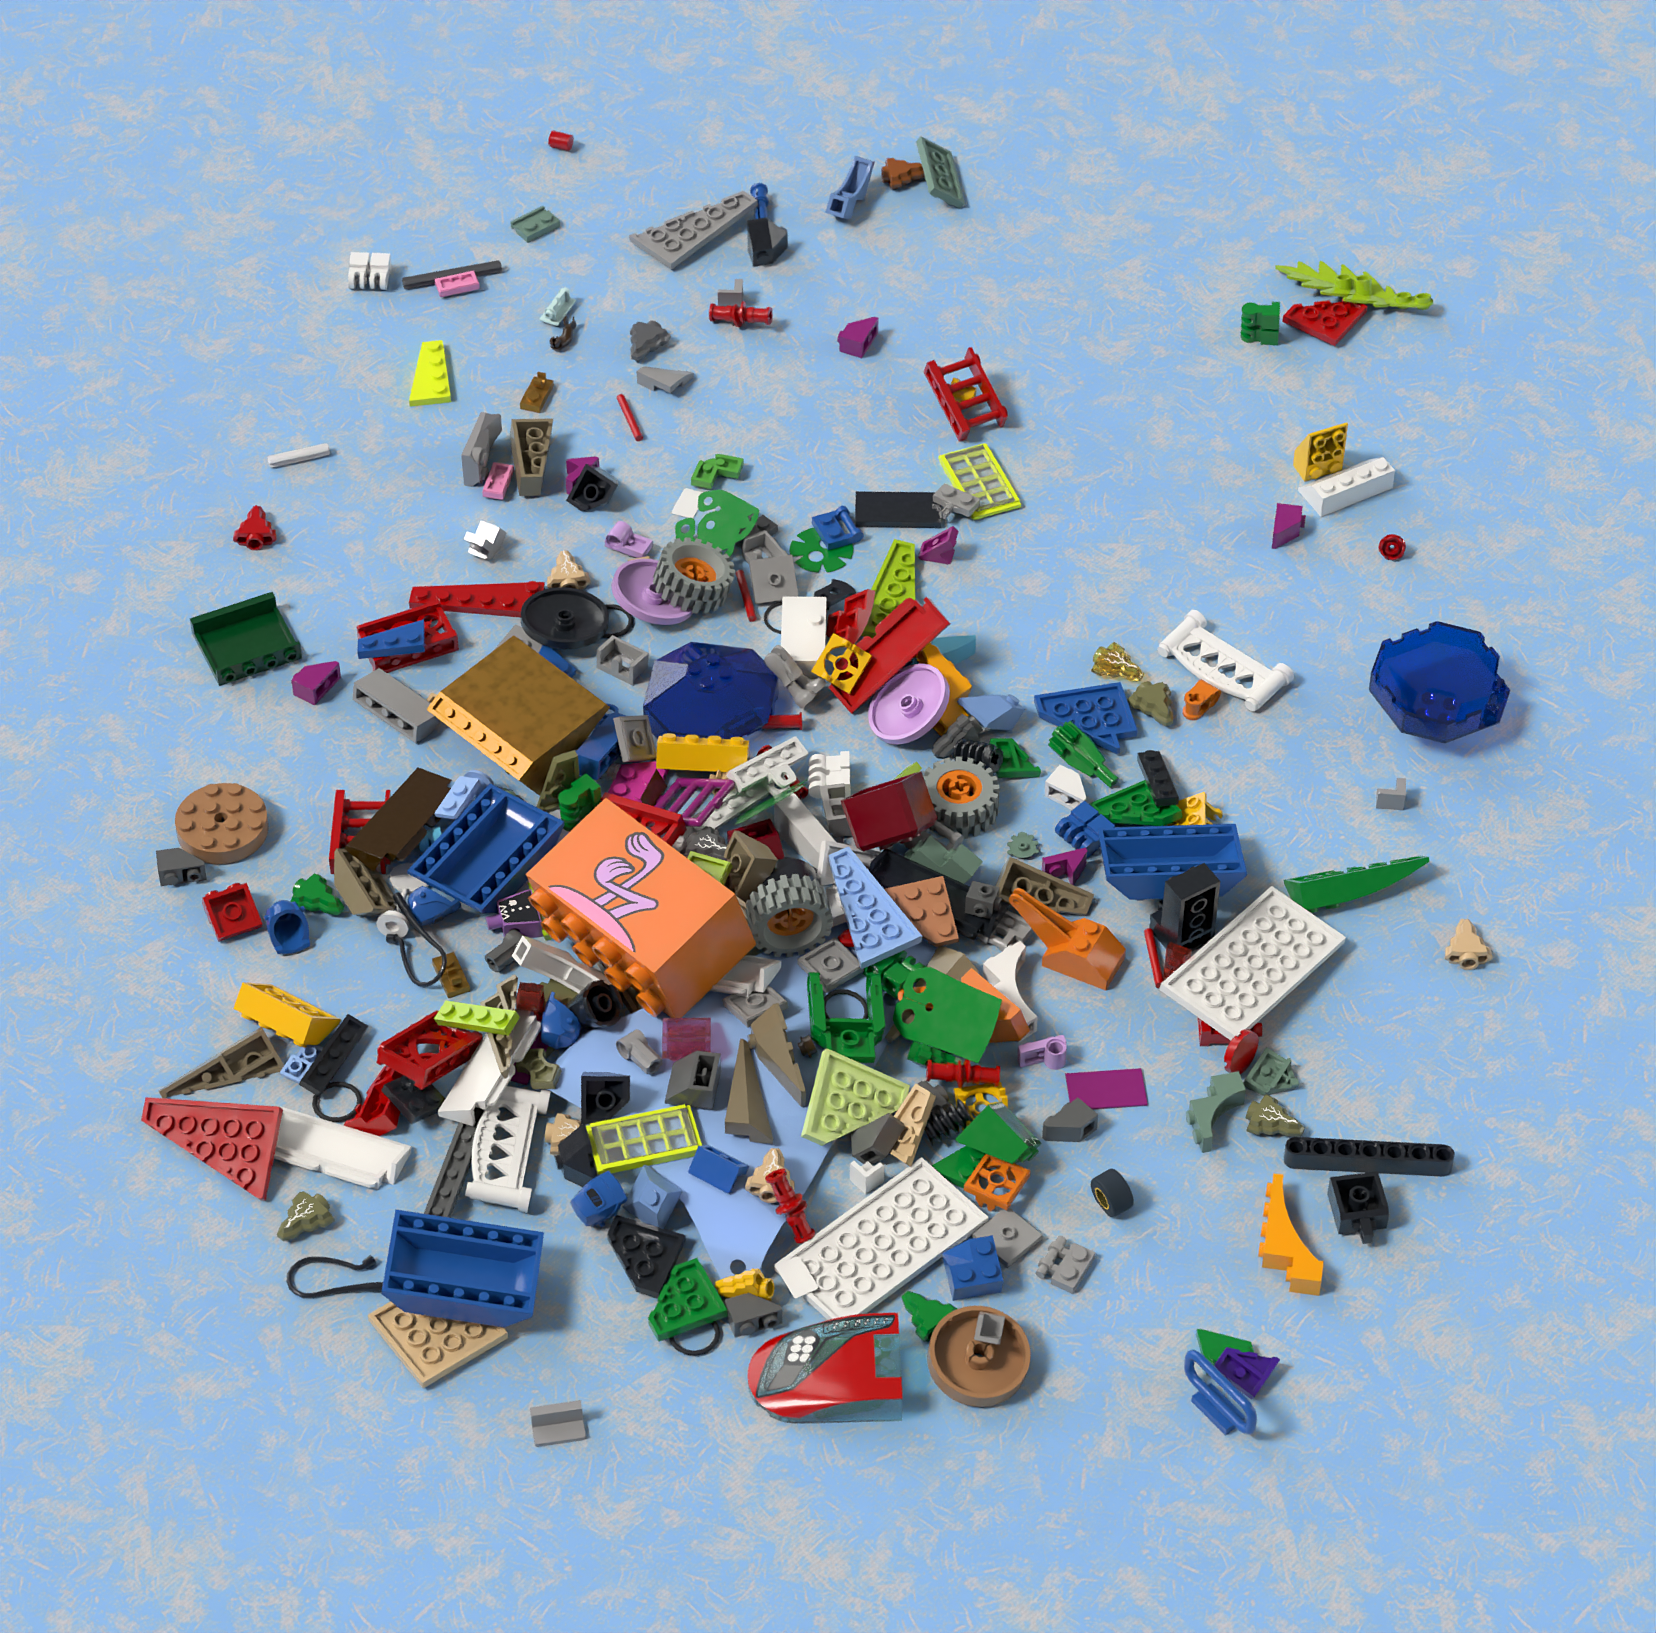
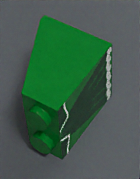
[955,1102,1042,1164]

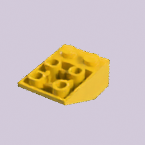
[1293,422,1348,482]

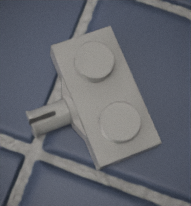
[933,483,980,519]

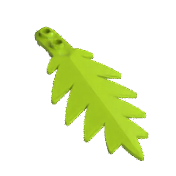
[1275,261,1433,310]

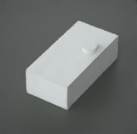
[781,596,826,679]

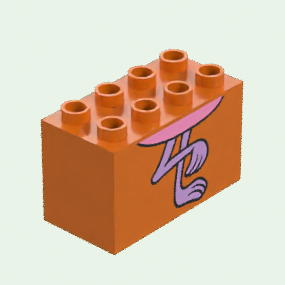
[526,798,756,1022]

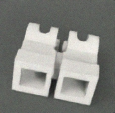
[348,252,392,290]
[808,751,851,798]

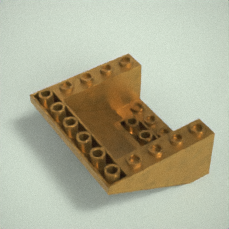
[426,635,610,796]

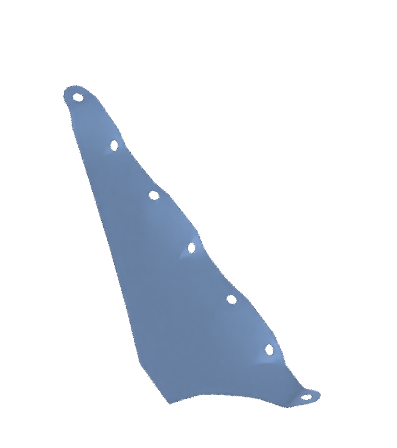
[535,866,981,1279]

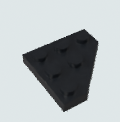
[607,1215,686,1298]

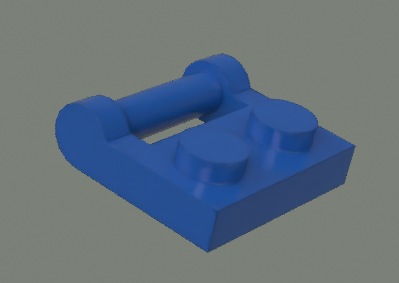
[812,505,864,550]

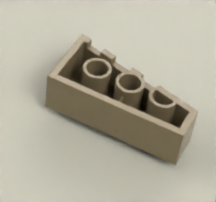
[510,418,553,496]

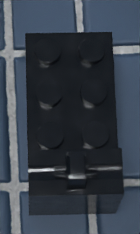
[1149,863,1220,960]

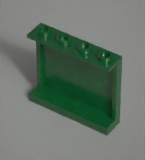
[189,592,302,686]

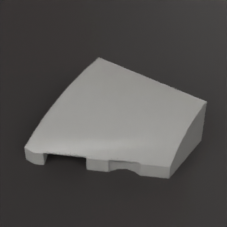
[636,366,694,393]

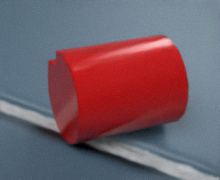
[548,130,574,151]

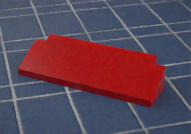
[828,597,951,714]

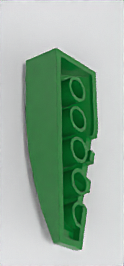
[1284,855,1430,913]

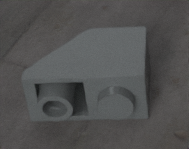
[156,848,207,886]
[1042,1098,1098,1142]
[851,1113,904,1164]
[725,1293,782,1337]

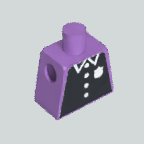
[485,889,543,938]

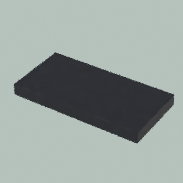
[855,491,941,528]

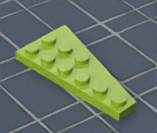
[861,539,915,639]

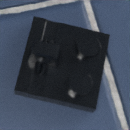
[381,1076,445,1124]

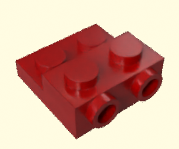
[202,883,263,942]

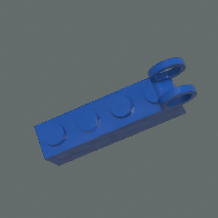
[575,703,626,780]

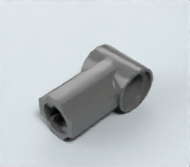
[485,929,524,972]

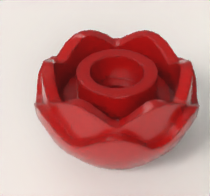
[1378,534,1406,560]

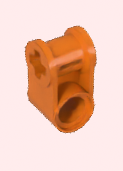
[1182,679,1221,720]

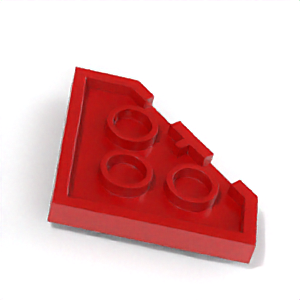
[1282,299,1368,346]

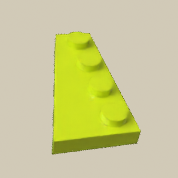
[409,340,451,407]

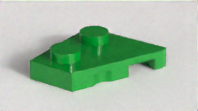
[989,738,1041,778]
[931,1146,986,1189]
[1196,1329,1254,1375]

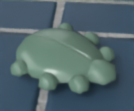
[1007,832,1039,859]

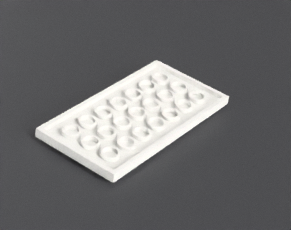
[1159,886,1346,1040]
[774,1157,988,1332]

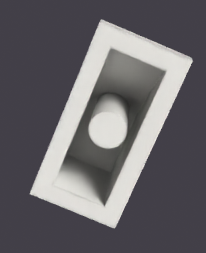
[1045,765,1086,810]

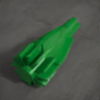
[1048,721,1119,788]

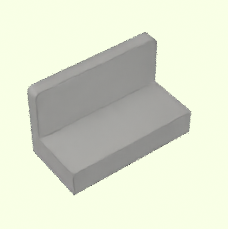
[530,1400,586,1447]

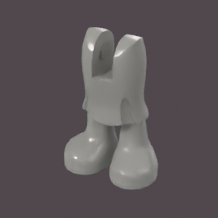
[764,645,827,709]

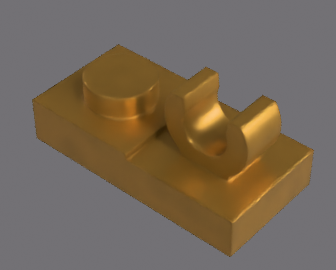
[520,372,554,413]
[432,952,470,998]

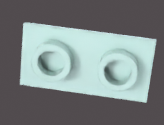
[539,287,576,326]

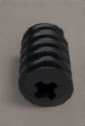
[953,738,1004,773]
[924,1099,974,1146]

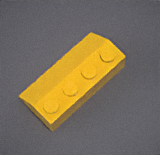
[656,733,750,772]
[233,982,341,1047]

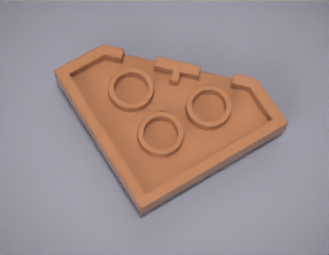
[884,876,959,947]

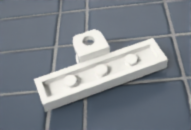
[726,736,809,796]

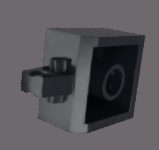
[1327,1171,1389,1244]

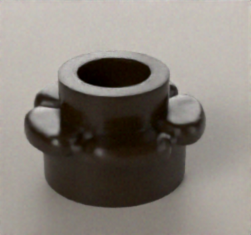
[797,1035,817,1058]

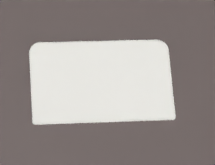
[672,488,703,518]
[775,1256,818,1299]

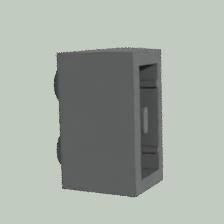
[665,1051,721,1109]

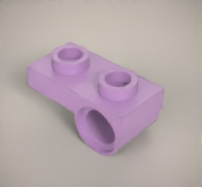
[604,521,653,558]
[1017,1035,1067,1070]

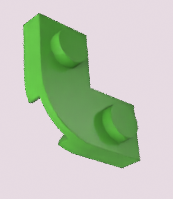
[691,454,744,489]

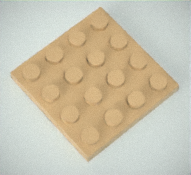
[368,1301,508,1388]

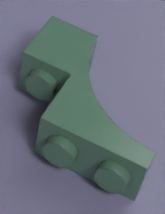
[903,836,983,884]
[1186,1071,1246,1153]

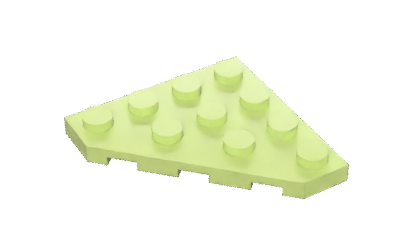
[801,1048,910,1146]

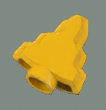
[714,1269,775,1302]

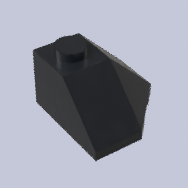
[747,217,788,267]
[566,464,618,511]
[581,1072,630,1124]
[554,1124,597,1187]

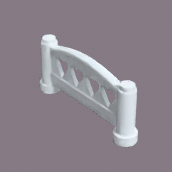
[1157,610,1294,711]
[465,1086,551,1213]

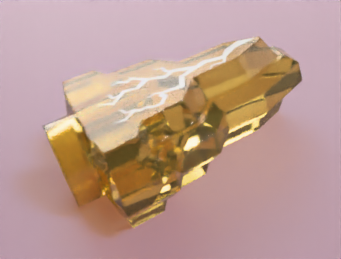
[1091,642,1144,682]

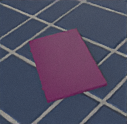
[1065,1068,1147,1110]

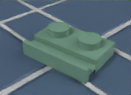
[510,206,560,243]

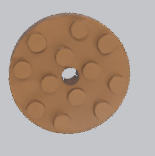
[175,783,269,864]
[927,1306,1031,1407]

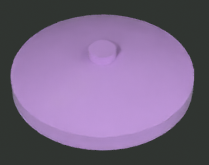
[611,559,693,625]
[868,664,950,744]

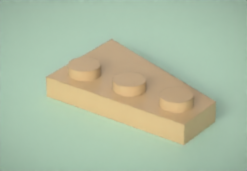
[889,1083,936,1167]

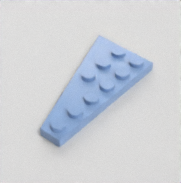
[829,846,922,969]

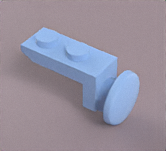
[434,770,495,819]

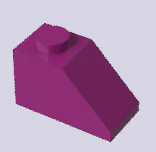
[837,317,879,358]
[1272,503,1306,549]
[291,661,341,705]

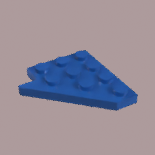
[1034,682,1137,754]

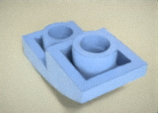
[280,1045,323,1083]

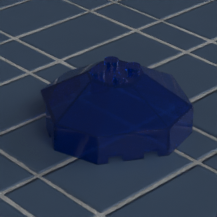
[1369,621,1511,743]
[643,642,779,739]

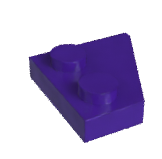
[1214,1347,1280,1400]

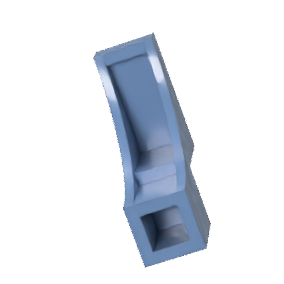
[825,156,875,219]

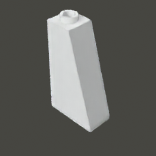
[774,793,836,869]

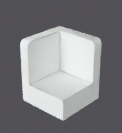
[850,1161,884,1195]

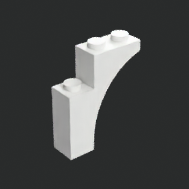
[512,936,611,993]
[983,941,1037,1043]

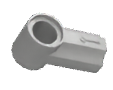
[616,1029,663,1075]

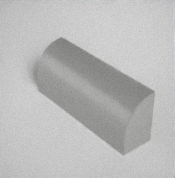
[352,668,440,743]

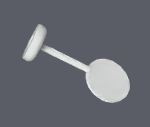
[376,863,429,938]

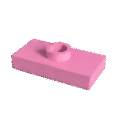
[435,271,480,297]
[482,462,514,500]

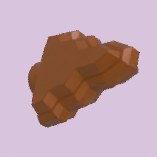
[881,158,925,190]

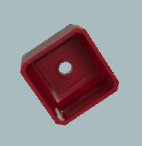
[841,771,937,852]

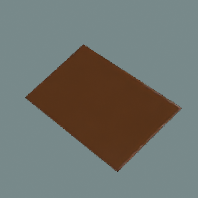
[640,769,667,806]

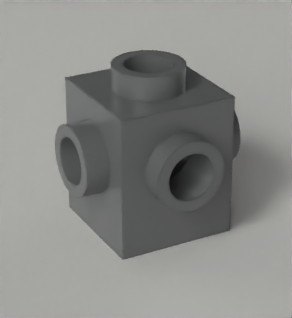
[965,881,1002,919]

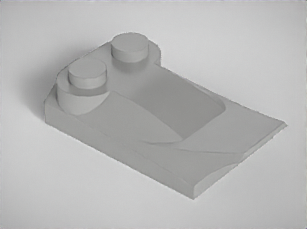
[461,412,502,487]

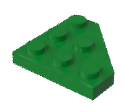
[1089,780,1183,826]
[648,1258,728,1342]

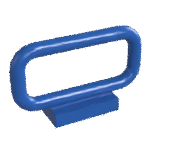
[1184,1350,1257,1435]

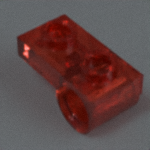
[1163,942,1192,981]
[516,982,546,1021]

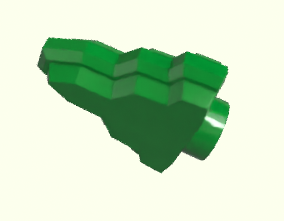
[291,873,344,915]
[907,1041,962,1067]
[901,1291,957,1342]

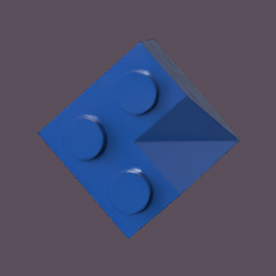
[942,1235,1004,1301]

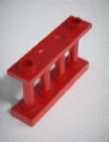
[924,347,1008,442]
[329,790,391,874]

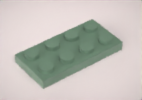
[916,136,965,209]

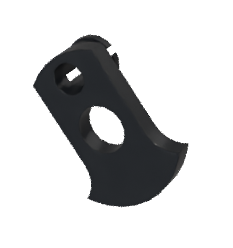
[814,579,856,611]

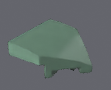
[1243,1047,1299,1096]

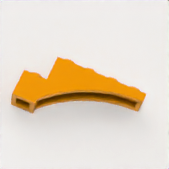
[915,643,972,736]
[1258,1173,1324,1296]

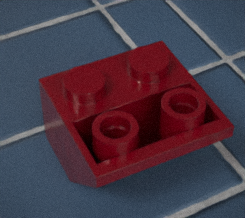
[727,818,785,859]

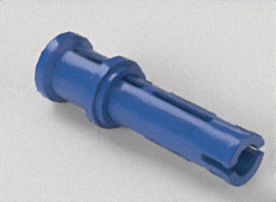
[750,183,769,219]

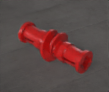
[709,301,773,327]
[926,1059,1000,1089]
[765,1169,815,1243]

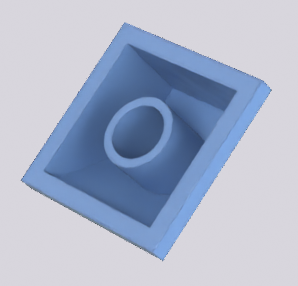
[957,694,1025,731]
[623,1165,683,1229]

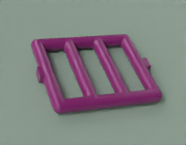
[655,778,735,827]

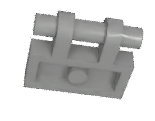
[977,910,1033,952]
[1035,1236,1096,1294]

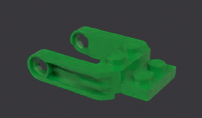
[807,972,885,1063]

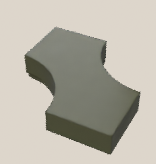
[515,1049,562,1089]

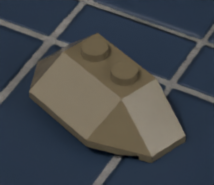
[334,848,397,916]

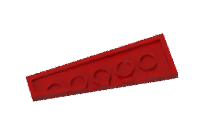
[409,581,545,618]

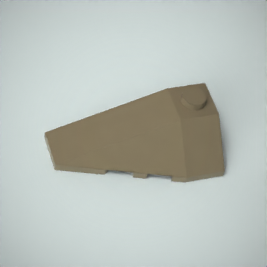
[724,831,778,903]
[995,857,1094,916]
[748,1003,806,1107]

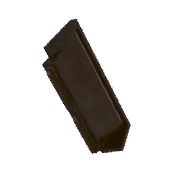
[345,767,452,871]

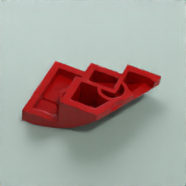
[826,589,875,644]

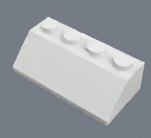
[1298,457,1395,517]

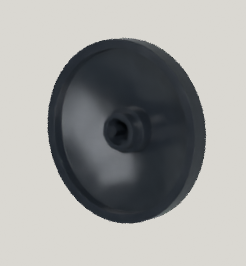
[520,587,609,649]

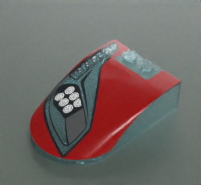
[747,1313,903,1424]

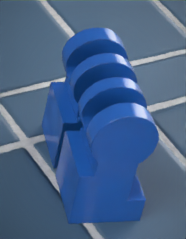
[1055,800,1115,857]

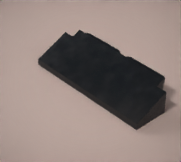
[869,849,1009,940]

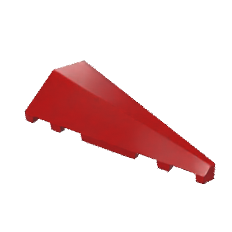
[344,1066,404,1137]

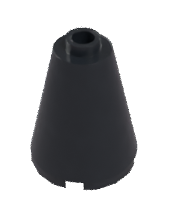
[565,980,623,1029]

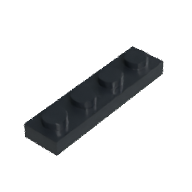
[1137,750,1179,807]
[299,1014,368,1097]

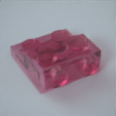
[662,1018,711,1061]

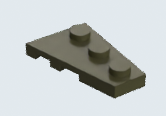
[537,750,580,813]

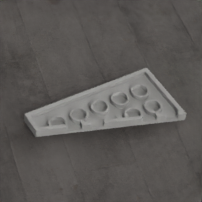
[629,191,758,270]

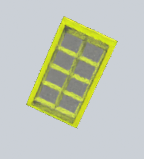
[938,443,1021,520]
[586,1104,702,1174]

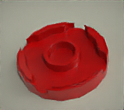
[1224,1029,1259,1074]

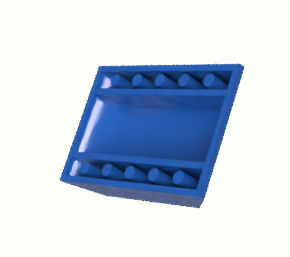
[407,784,564,913]
[1098,824,1247,901]
[381,1209,544,1328]

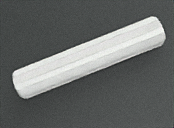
[267,443,330,468]

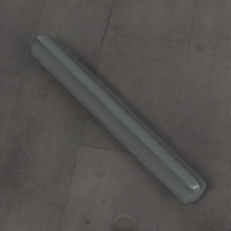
[402,260,502,289]

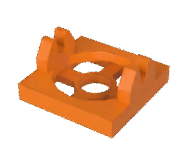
[964,1154,1031,1211]

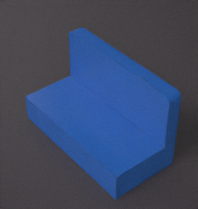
[688,1145,749,1193]

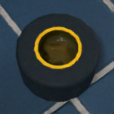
[1091,1169,1134,1217]

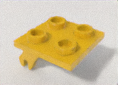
[1165,792,1222,826]

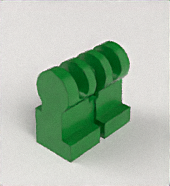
[1240,302,1280,346]
[558,774,602,832]
[863,950,926,1000]

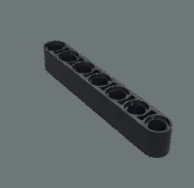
[1283,1137,1455,1177]

